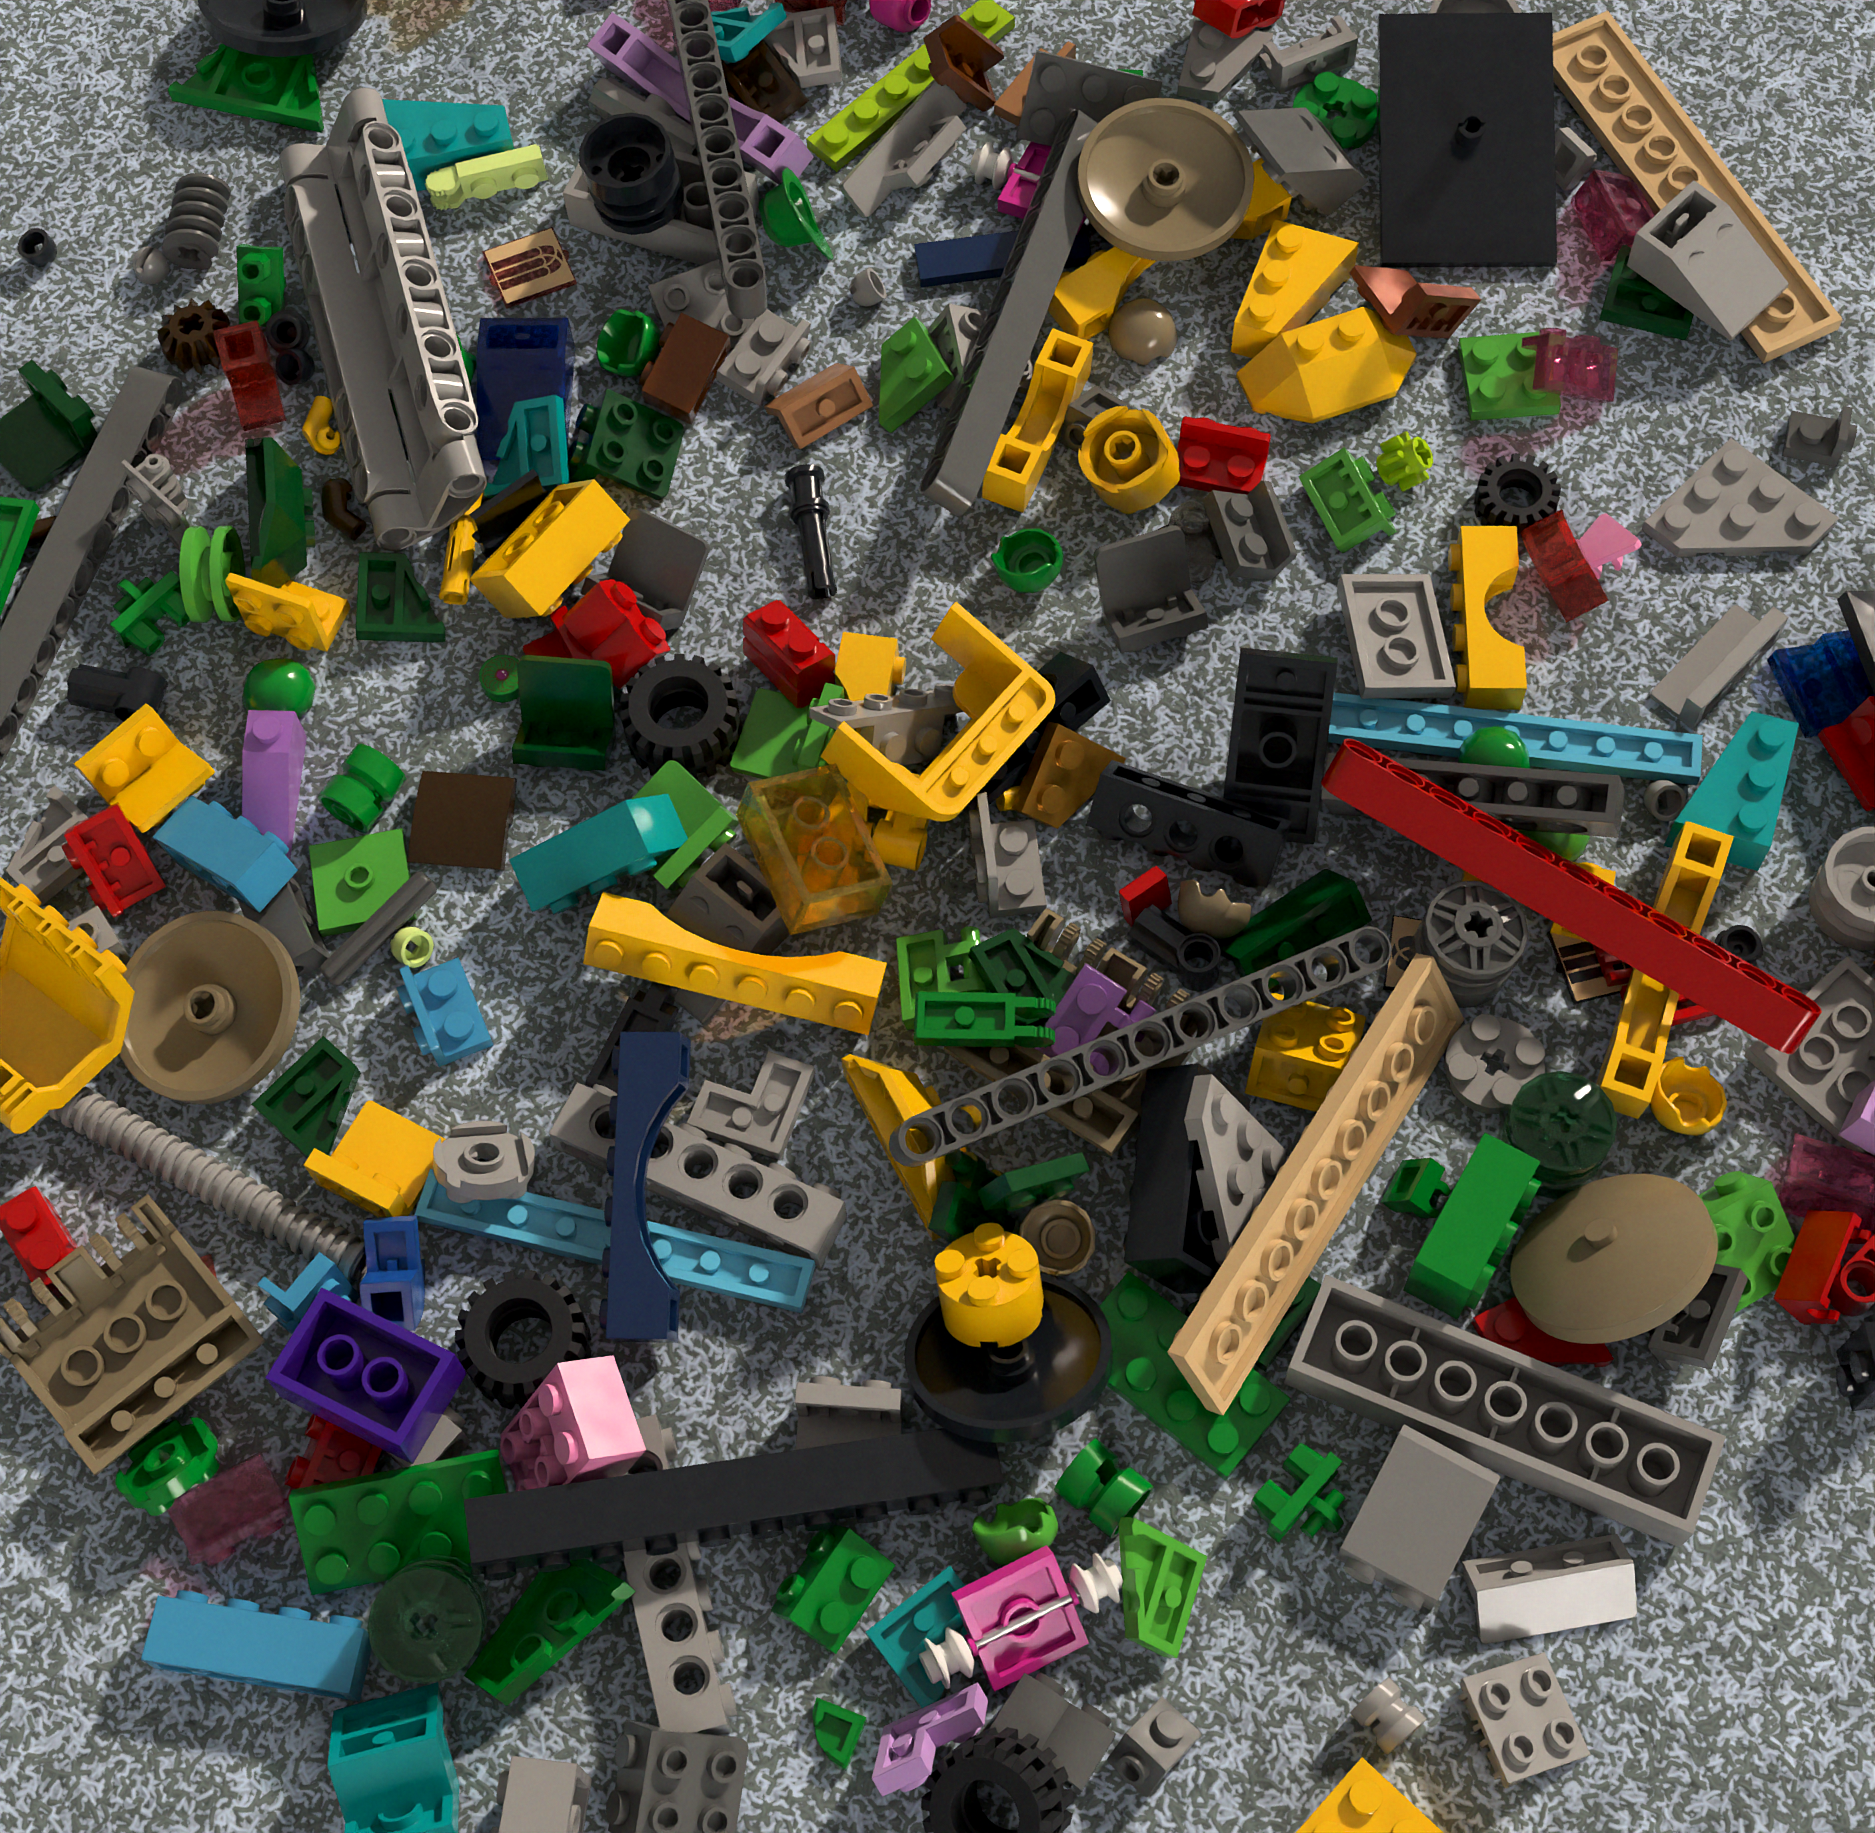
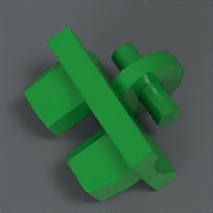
[236,244,287,327]
[110,570,190,657]
[1251,1443,1345,1543]

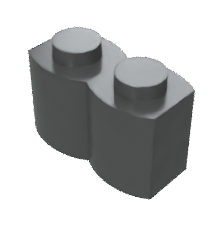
[989,1673,1116,1796]

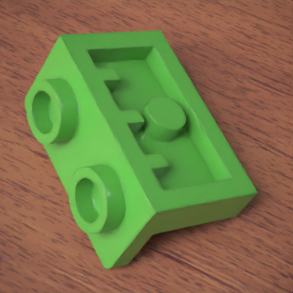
[1298,447,1397,553]

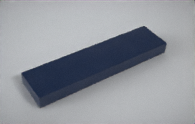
[914,222,1092,288]

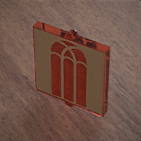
[482,227,577,309]

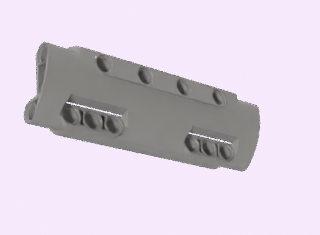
[279,88,487,551]

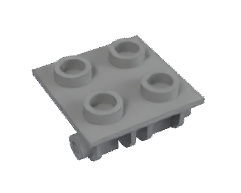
[647,260,755,349]
[121,454,190,551]
[1459,1652,1591,1788]

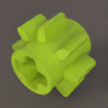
[1376,431,1433,492]

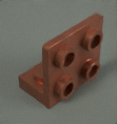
[1349,265,1481,339]

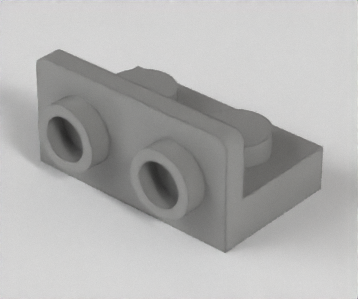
[716,309,812,406]

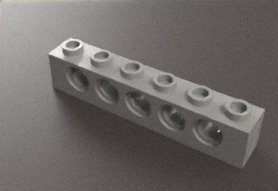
[549,1082,847,1268]
[623,1414,738,1735]

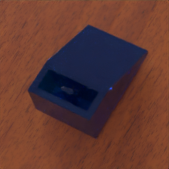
[476,318,576,460]

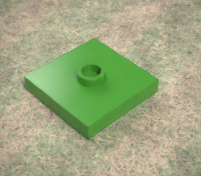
[309,828,417,937]

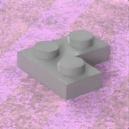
[686,1051,815,1161]

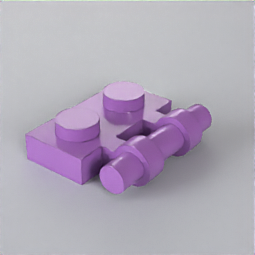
[1035,963,1156,1090]

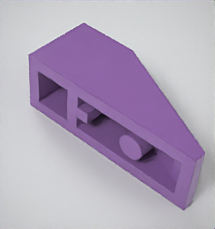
[242,710,307,860]

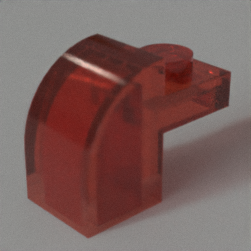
[213,320,287,431]
[1521,509,1609,623]

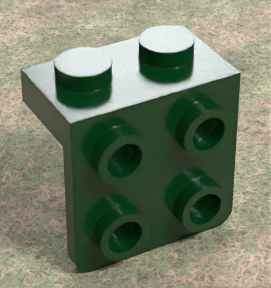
[0,359,98,492]
[567,388,684,500]
[512,655,616,771]

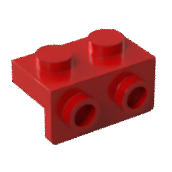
[62,802,167,918]

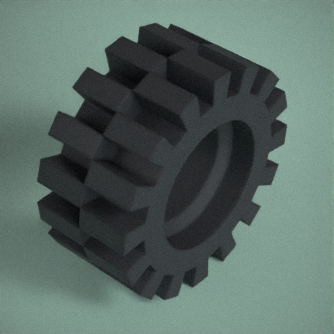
[1474,453,1561,541]

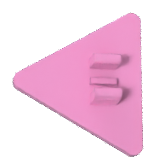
[1548,513,1642,585]

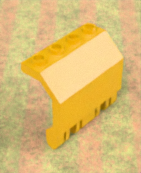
[0,877,135,1134]

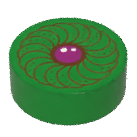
[479,655,520,703]

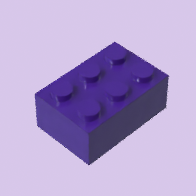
[265,1288,467,1464]

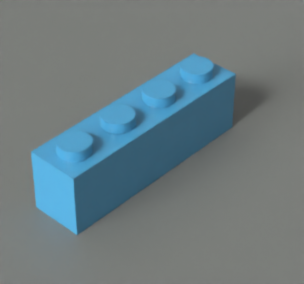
[141,1590,375,1702]

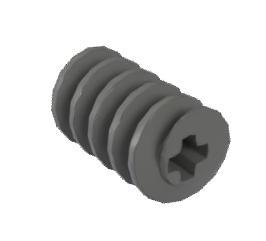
[162,173,231,270]

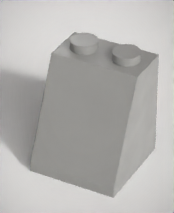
[1336,1424,1501,1611]

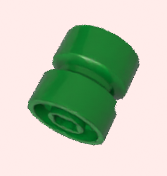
[317,744,406,833]
[1054,1438,1154,1539]

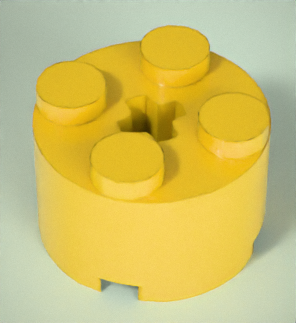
[1078,406,1180,514]
[934,1223,1044,1348]

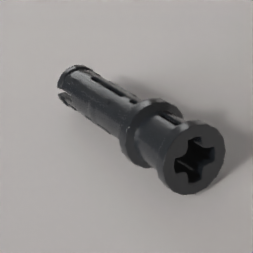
[784,464,837,600]

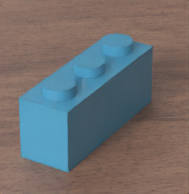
[152,795,298,913]

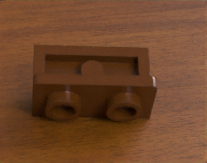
[923,15,1004,112]

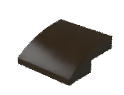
[721,40,809,123]
[407,771,517,871]

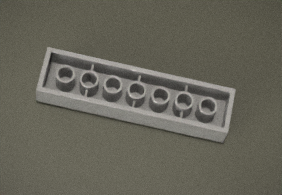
[1284,1275,1726,1547]

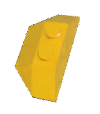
[1236,307,1417,424]
[841,1054,967,1241]

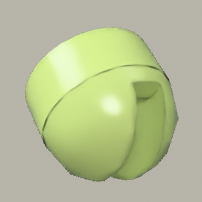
[390,926,434,968]

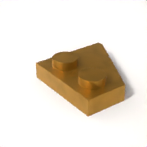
[1012,722,1126,829]

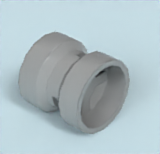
[1350,1677,1427,1756]

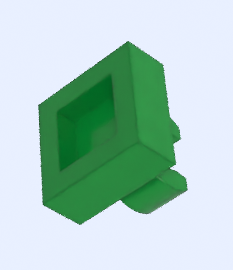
[1381,1157,1451,1219]

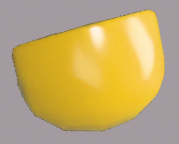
[1650,1056,1727,1136]

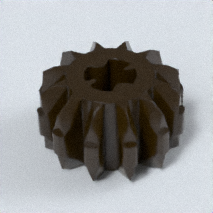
[157,298,235,376]

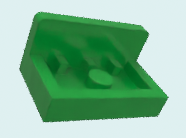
[771,1525,895,1654]

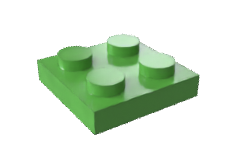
[1457,331,1561,421]

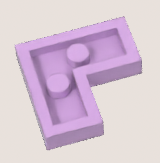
[872,1682,988,1797]

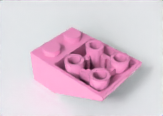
[500,1355,646,1492]

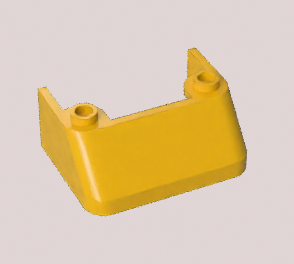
[820,602,1055,822]

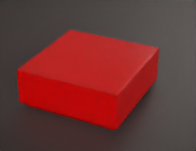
[1118,866,1172,927]

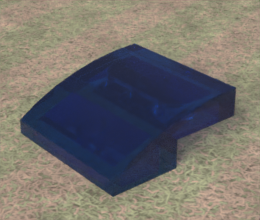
[1767,630,1874,738]

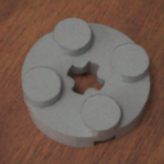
[1444,1014,1545,1114]
[433,1121,535,1203]

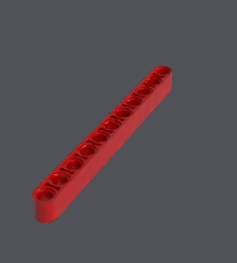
[1321,739,1822,1054]

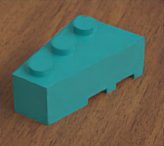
[382,99,515,192]
[1663,711,1799,871]
[509,794,688,915]

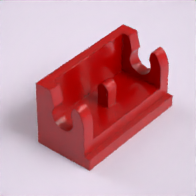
[1773,1210,1871,1325]

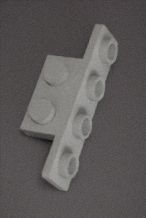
[839,80,967,218]
[809,684,963,766]

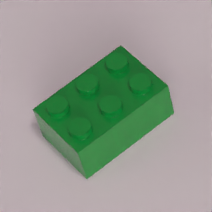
[1403,1132,1542,1320]

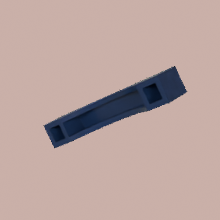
[599,1032,691,1343]

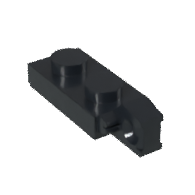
[585,982,679,1094]

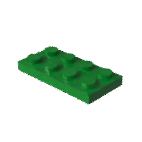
[1099,1271,1291,1481]
[289,1449,509,1595]

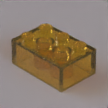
[735,763,893,935]

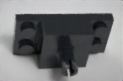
[1223,648,1338,844]

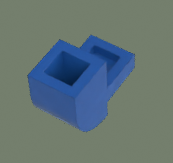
[359,1215,425,1331]

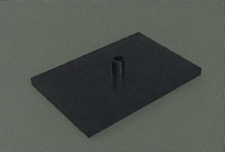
[1377,13,1557,267]

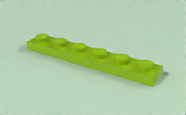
[806,0,1015,172]

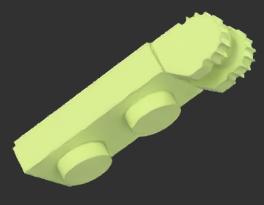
[425,144,548,211]

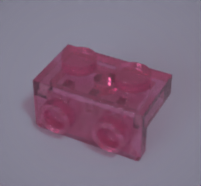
[167,1451,290,1566]

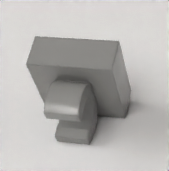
[1555,127,1597,191]

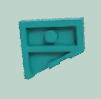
[672,2,787,62]
[865,1566,967,1709]

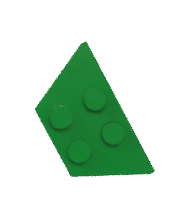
[168,43,324,133]

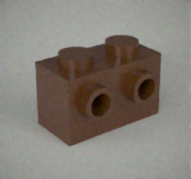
[639,312,731,425]

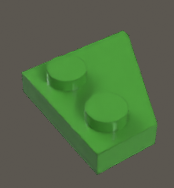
[879,316,955,433]
[1119,1517,1207,1658]

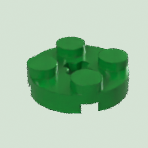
[1292,72,1377,150]
[115,1417,220,1516]

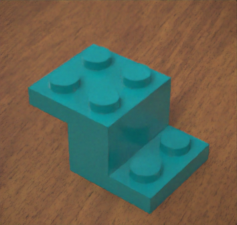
[327,1682,459,1833]

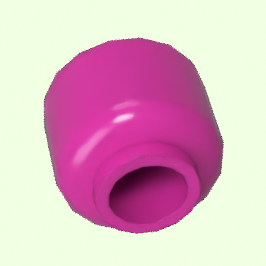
[869,0,931,33]

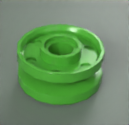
[179,526,246,623]

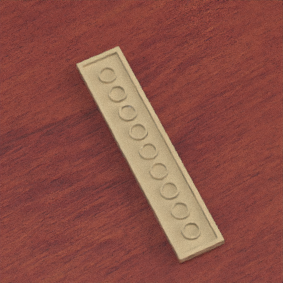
[1553,10,1843,364]
[1167,953,1464,1415]

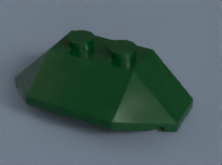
[245,437,315,589]

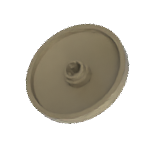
[1077,98,1254,261]
[119,910,300,1105]
[1510,1174,1718,1344]

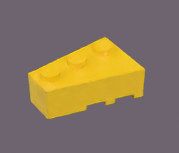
[1231,219,1359,358]

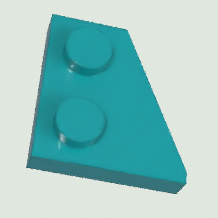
[484,395,570,499]

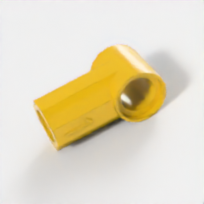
[870,773,930,871]

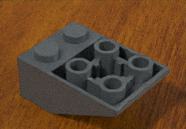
[1233,107,1368,216]
[651,842,801,1024]

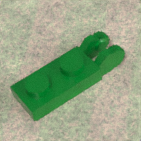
[914,992,1056,1048]

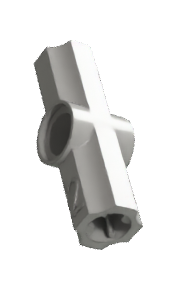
[588,77,698,157]

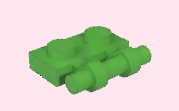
[896,926,990,1030]

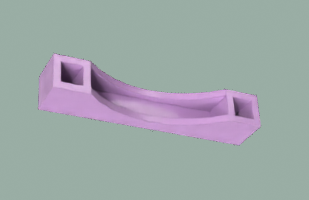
[587,12,814,185]

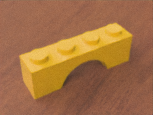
[982,328,1094,513]
[1448,526,1527,710]

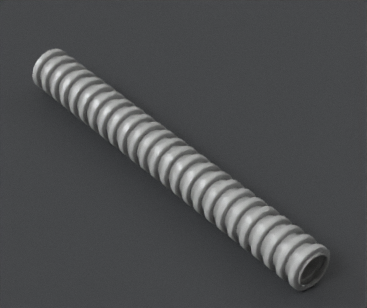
[46,1086,367,1284]

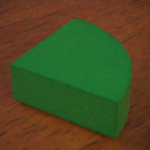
[813,1697,867,1771]

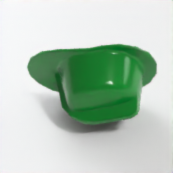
[758,168,833,261]

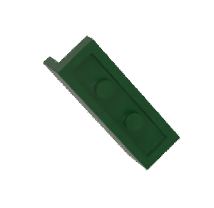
[1217,869,1372,990]

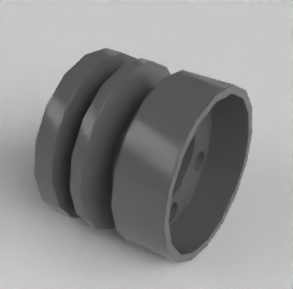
[1408,881,1528,1008]

